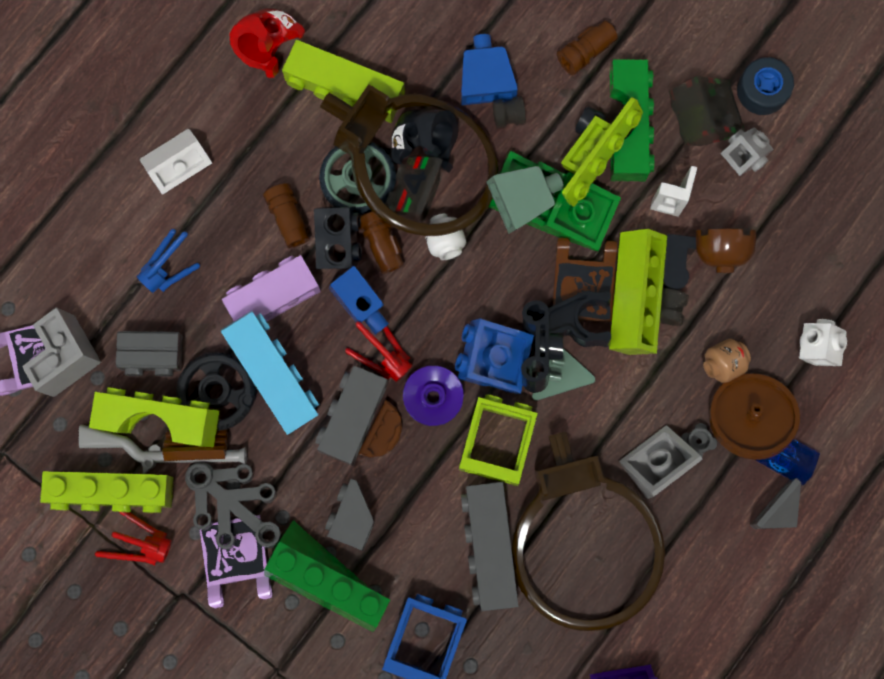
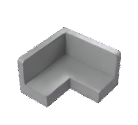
[22,307,101,397]

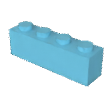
[221,310,319,435]

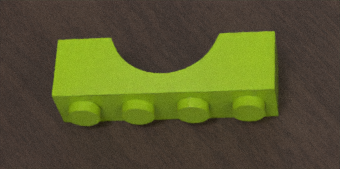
[89,387,219,447]

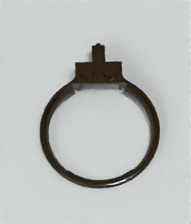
[320,84,498,236]
[512,432,665,631]

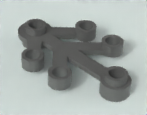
[185,462,281,550]

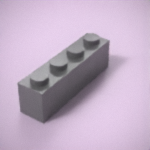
[461,482,518,611]

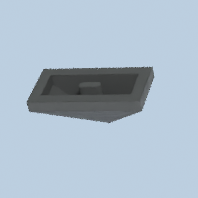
[750,478,801,529]

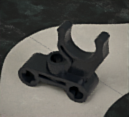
[521,291,612,393]

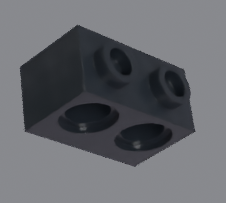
[314,206,362,269]

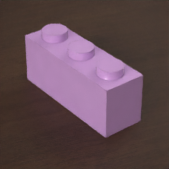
[222,255,321,322]

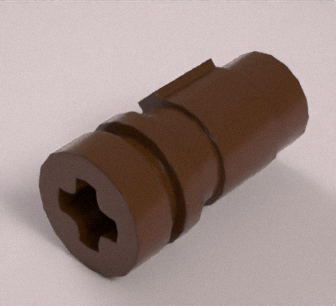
[557,21,618,76]
[263,183,310,248]
[360,211,404,274]

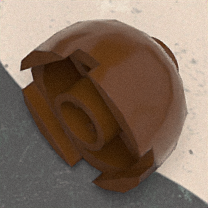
[695,229,756,273]

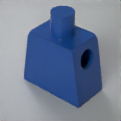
[461,34,518,106]
[328,266,389,335]

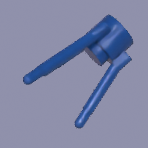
[136,229,200,293]

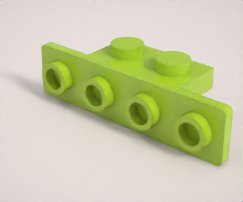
[561,97,643,207]

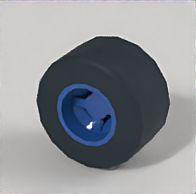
[737,57,794,115]

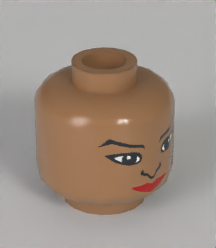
[703,339,751,383]

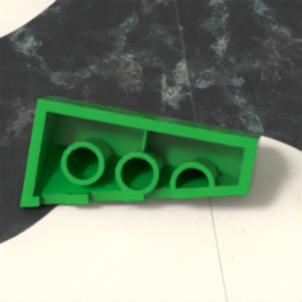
[264,520,390,632]

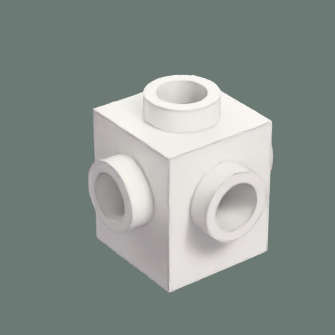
[799,319,847,366]

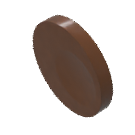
[709,374,800,460]

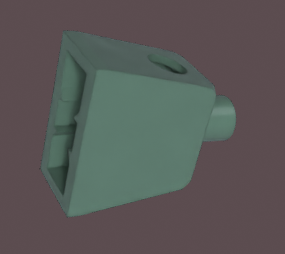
[486,166,564,234]

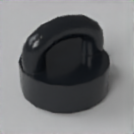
[575,106,606,135]

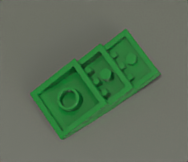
[489,151,621,251]

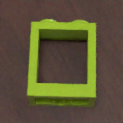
[459,394,538,486]

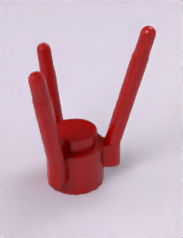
[345,321,413,382]
[95,512,172,566]

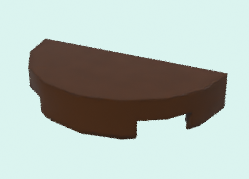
[358,400,402,458]

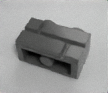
[116,331,183,377]

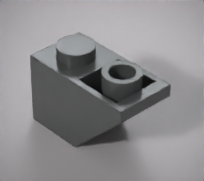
[325,479,375,551]

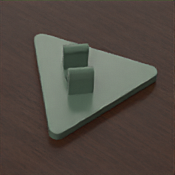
[532,349,595,401]

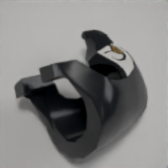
[391,108,458,173]

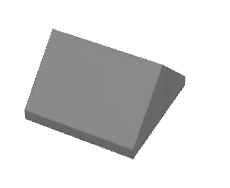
[619,425,703,499]

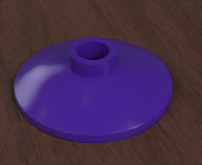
[403,366,464,426]

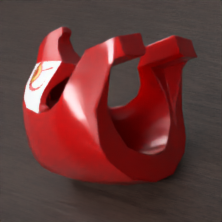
[229,8,305,78]

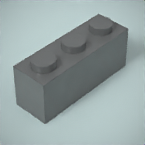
[315,366,389,466]

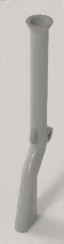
[79,424,247,474]

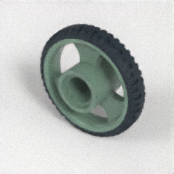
[319,142,396,215]

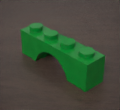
[609,59,655,182]

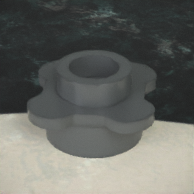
[681,423,717,457]

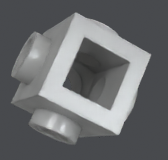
[721,127,774,176]

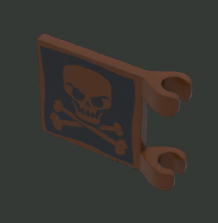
[553,238,617,322]

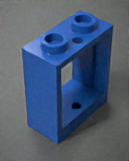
[382,593,467,679]

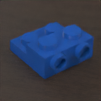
[455,319,534,394]

